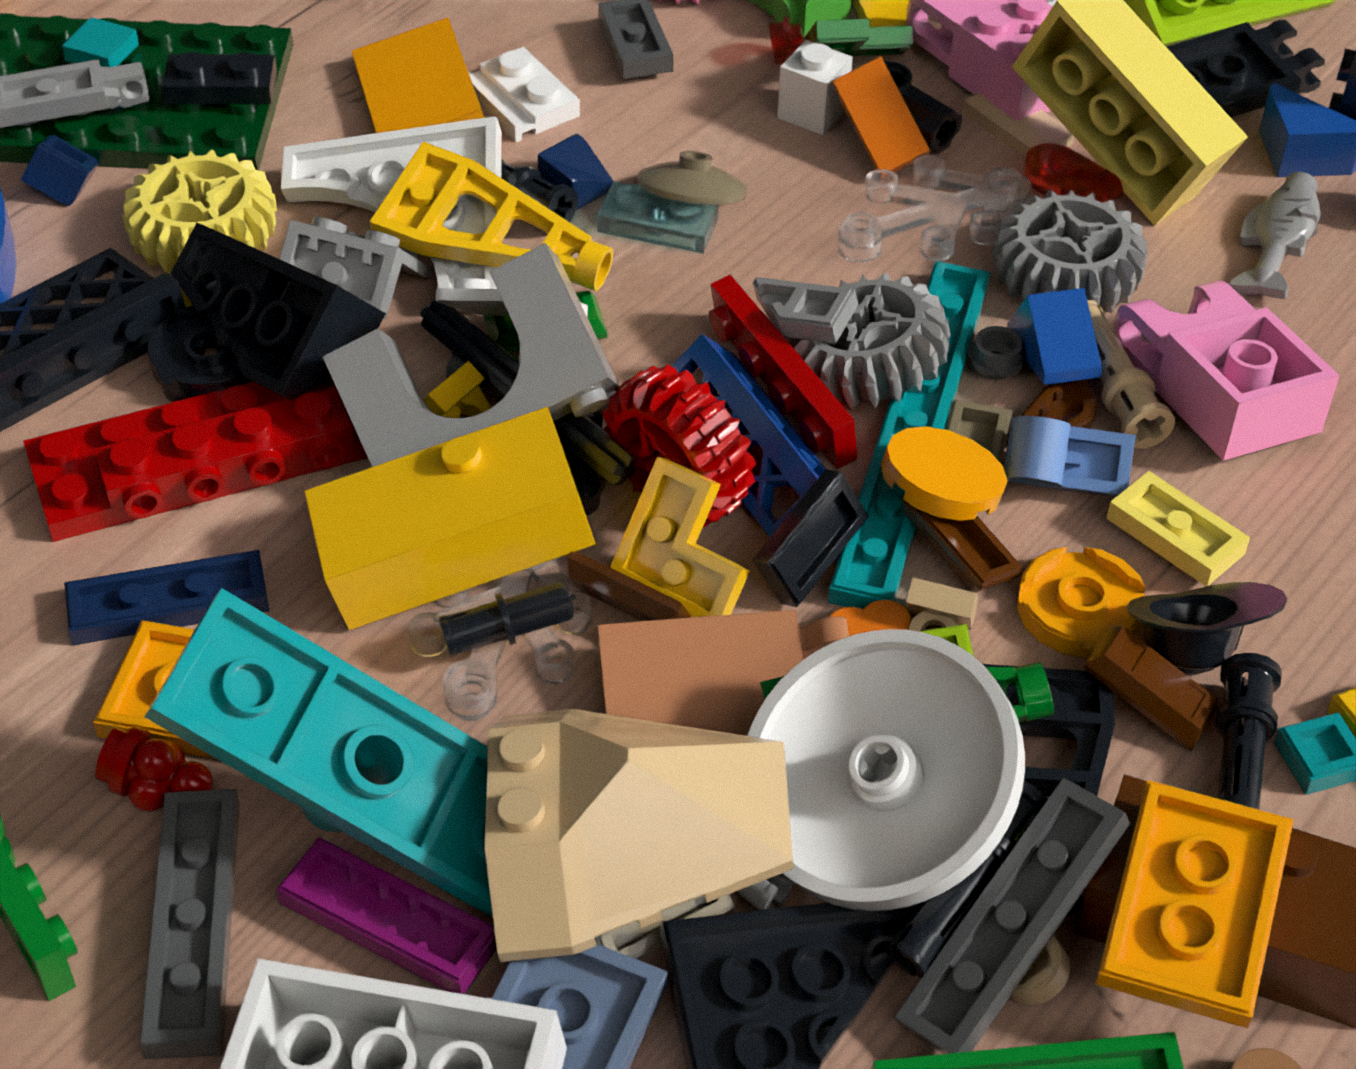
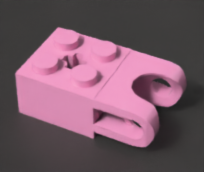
[906,0,1053,121]
[1114,280,1340,461]

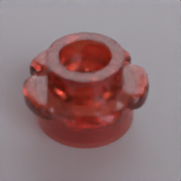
[769,16,804,65]

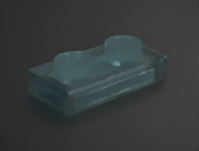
[597,181,719,254]

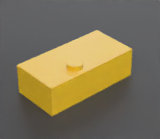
[304,406,596,630]

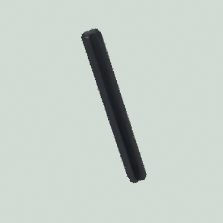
[420,298,637,486]

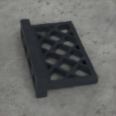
[0,248,186,432]

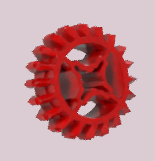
[602,364,756,528]

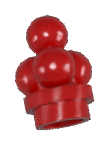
[95,726,213,812]

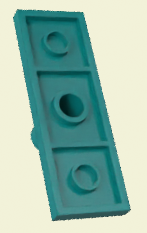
[144,588,493,918]

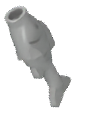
[1230,172,1321,299]

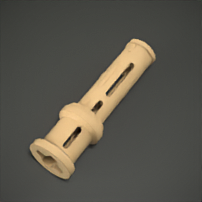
[1087,300,1175,449]

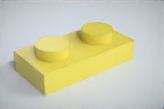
[1106,471,1250,586]

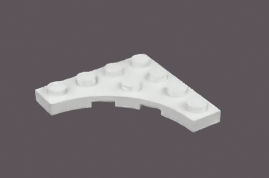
[281,116,501,312]

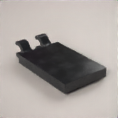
[1167,19,1325,118]

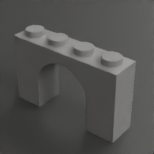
[323,243,619,467]

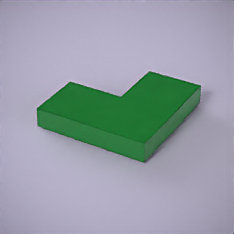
[803,19,913,56]

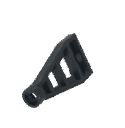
[983,664,1115,917]

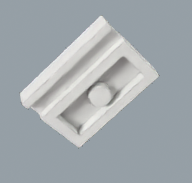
[468,47,580,143]

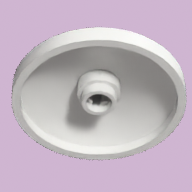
[748,629,1025,911]

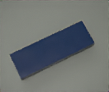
[64,550,270,646]

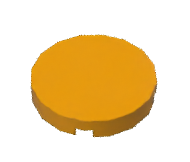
[880,426,1008,521]
[1017,547,1145,658]

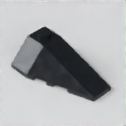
[170,222,386,400]

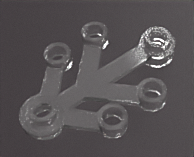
[838,155,1032,262]
[408,557,592,721]

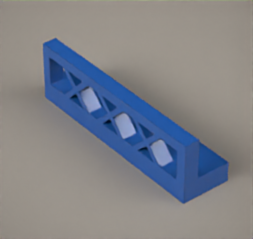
[672,334,827,538]

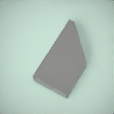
[753,277,858,344]

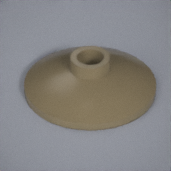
[637,151,747,205]

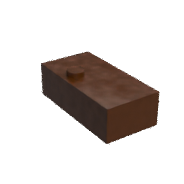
[1074,774,1356,1029]

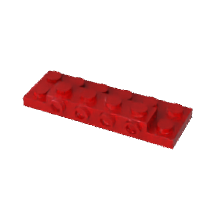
[23,379,368,542]

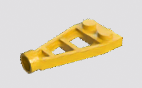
[370,141,613,291]

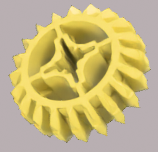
[122,149,277,273]

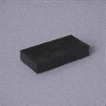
[752,469,869,607]

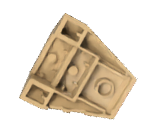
[485,709,794,962]

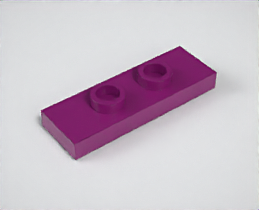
[276,837,497,994]

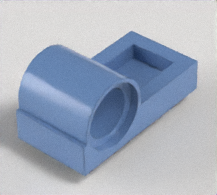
[1004,416,1136,497]

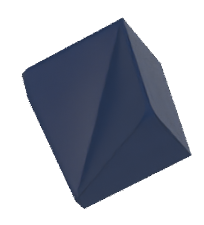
[537,134,615,210]
[21,135,100,206]

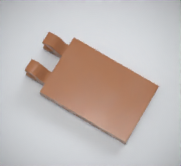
[597,610,849,736]

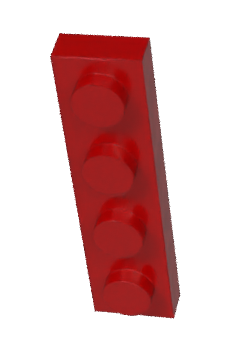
[709,274,858,470]

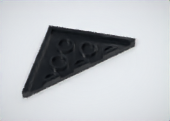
[659,903,920,1069]

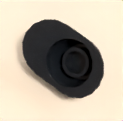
[1126,582,1287,674]

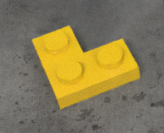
[610,457,750,617]

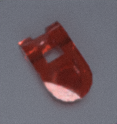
[1023,143,1123,203]

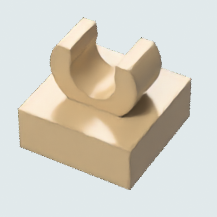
[906,577,978,632]

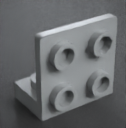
[279,216,432,319]

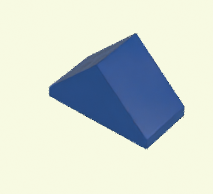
[1259,83,1356,178]
[1007,288,1102,385]

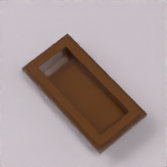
[901,498,1025,593]
[568,551,691,621]
[1083,625,1218,751]

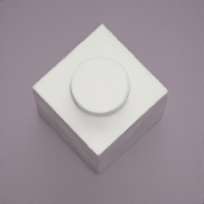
[777,40,852,135]

